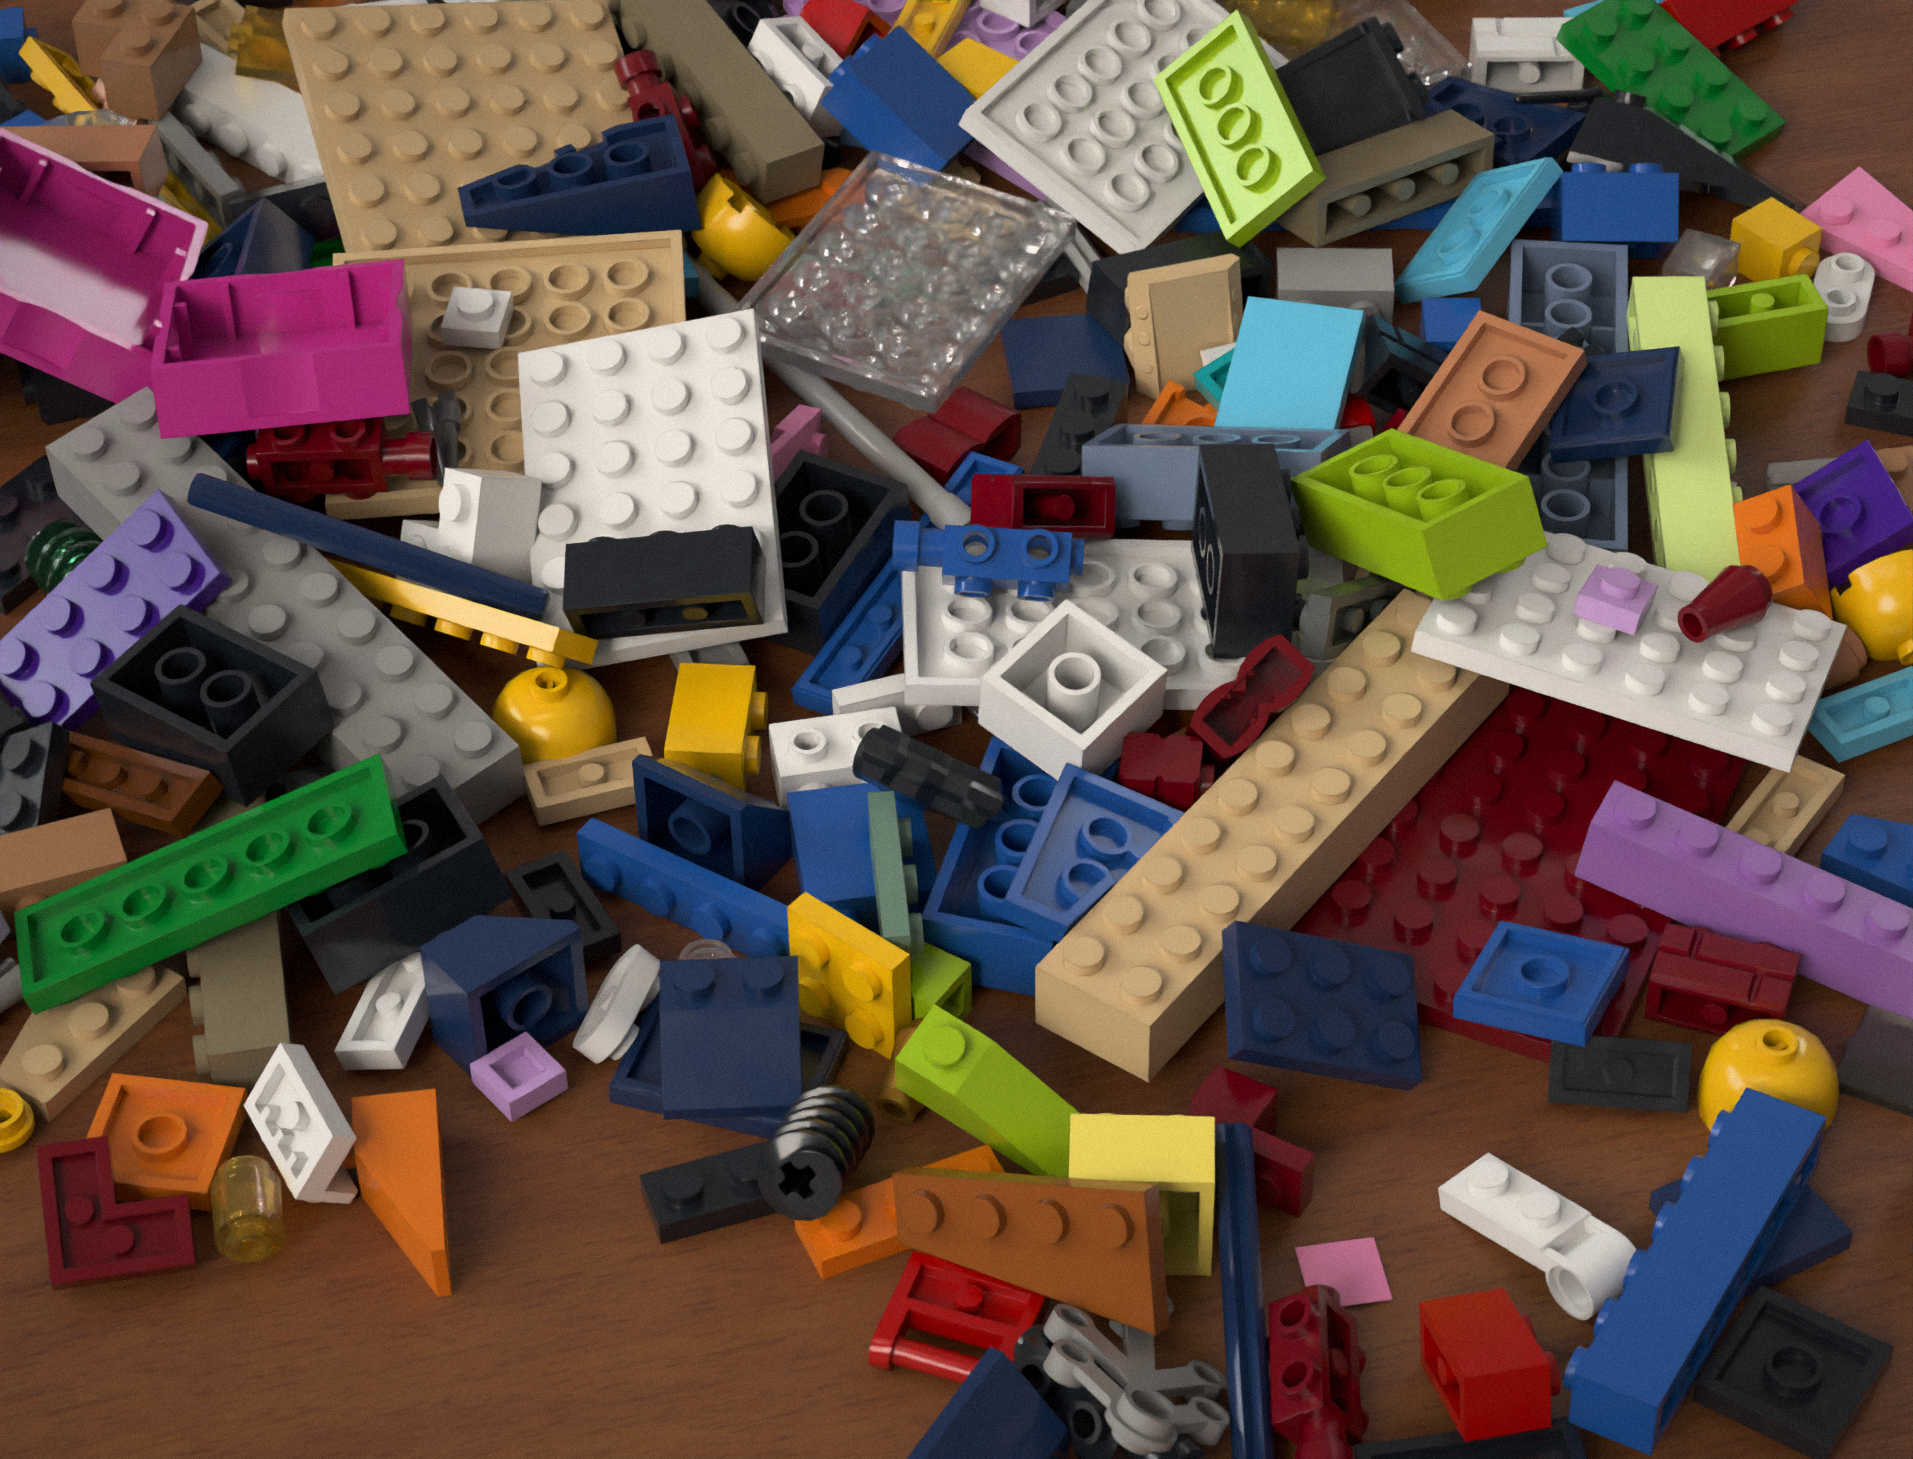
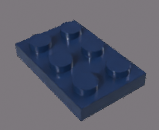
[1222,920,1422,1091]

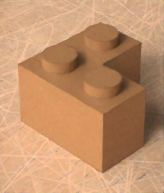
[71,0,203,122]

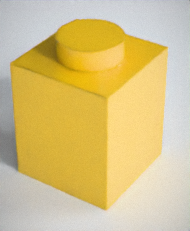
[1726,197,1822,282]

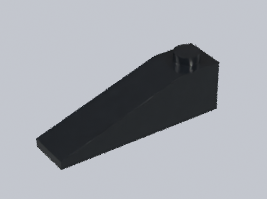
[1566,89,1806,213]

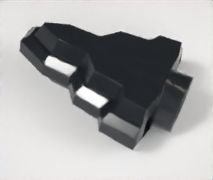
[852,724,1010,830]

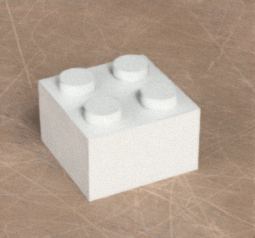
[978,599,1168,781]

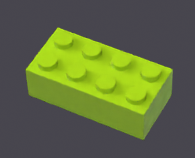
[1291,428,1548,601]

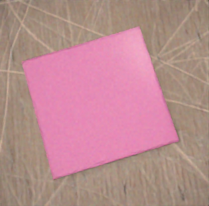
[1295,1237,1393,1307]

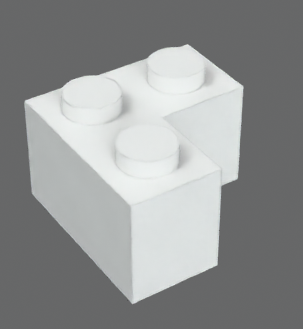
[396,468,542,601]

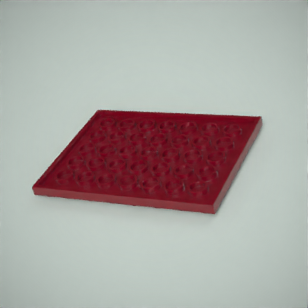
[1290,684,1752,1063]

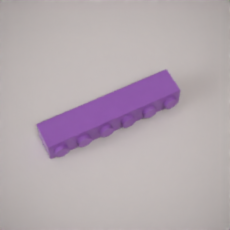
[1574,780,1913,1024]

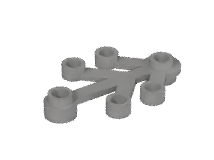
[1043,1296,1230,1455]

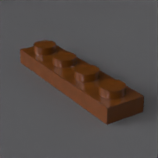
[60,730,224,838]

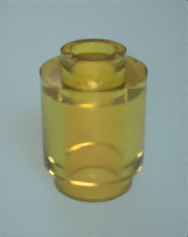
[210,1155,287,1263]

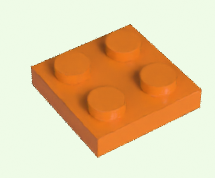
[86,1073,247,1211]

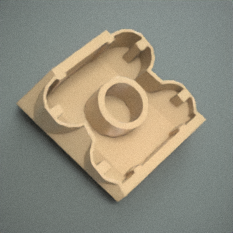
[1124,254,1243,400]

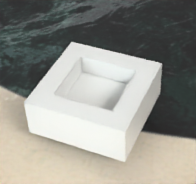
[440,287,514,349]

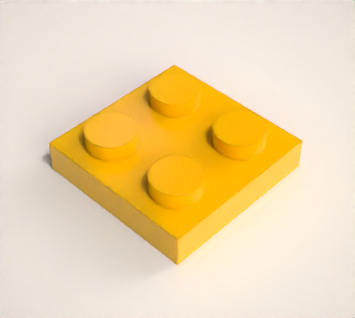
[787,892,912,1060]

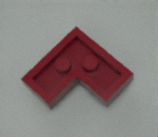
[36,1136,198,1291]

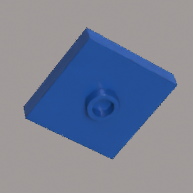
[1453,921,1630,1047]

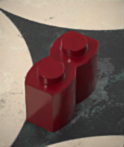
[892,386,1021,488]
[1184,634,1315,771]

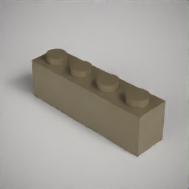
[1274,109,1495,248]

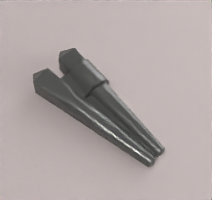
[411,391,461,486]

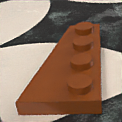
[893,1166,1169,1335]

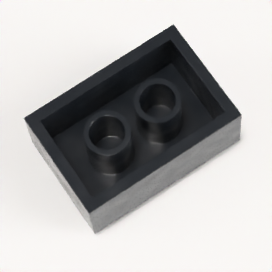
[1191,443,1309,658]
[760,450,912,657]
[90,604,336,808]
[285,774,514,995]

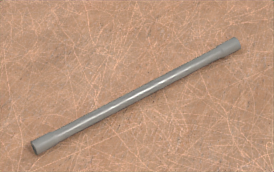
[685,250,971,530]

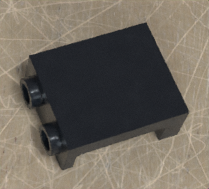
[1275,16,1431,157]

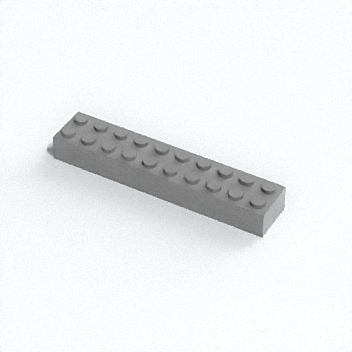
[45,386,526,826]

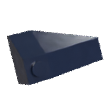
[458,114,701,236]

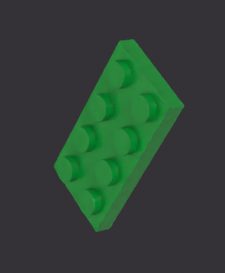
[1556,0,1786,161]

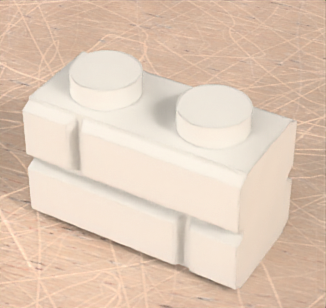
[1469,17,1585,94]

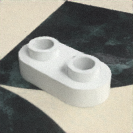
[1813,252,1875,342]
[573,944,660,1064]

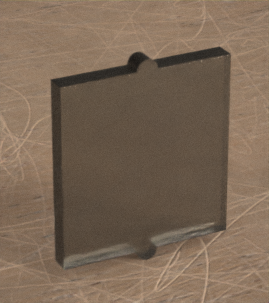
[1837,1005,1913,1117]

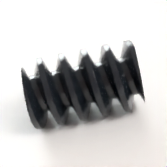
[756,1085,875,1221]

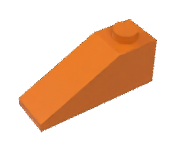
[343,1088,452,1297]

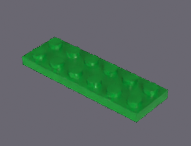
[14,753,408,1015]

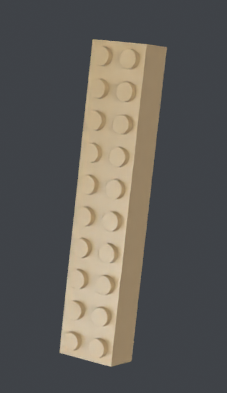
[1035,588,1510,1083]

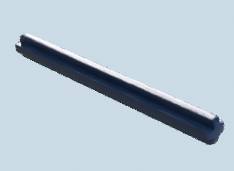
[187,473,550,621]
[1215,1122,1274,1459]

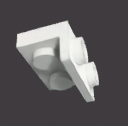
[244,1042,358,1204]

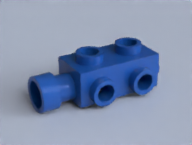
[892,520,1085,602]

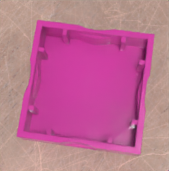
[0,128,209,404]
[150,259,413,439]

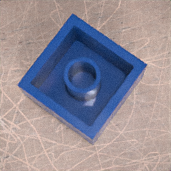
[1551,163,1679,260]

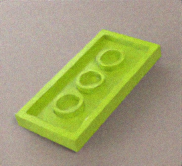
[1153,9,1326,248]

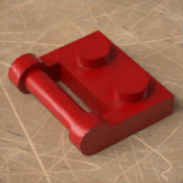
[868,1250,1049,1384]

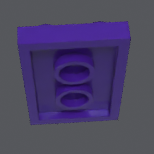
[1793,439,1913,592]

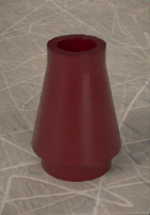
[1677,565,1773,643]

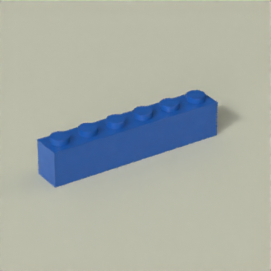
[1563,1087,1827,1456]

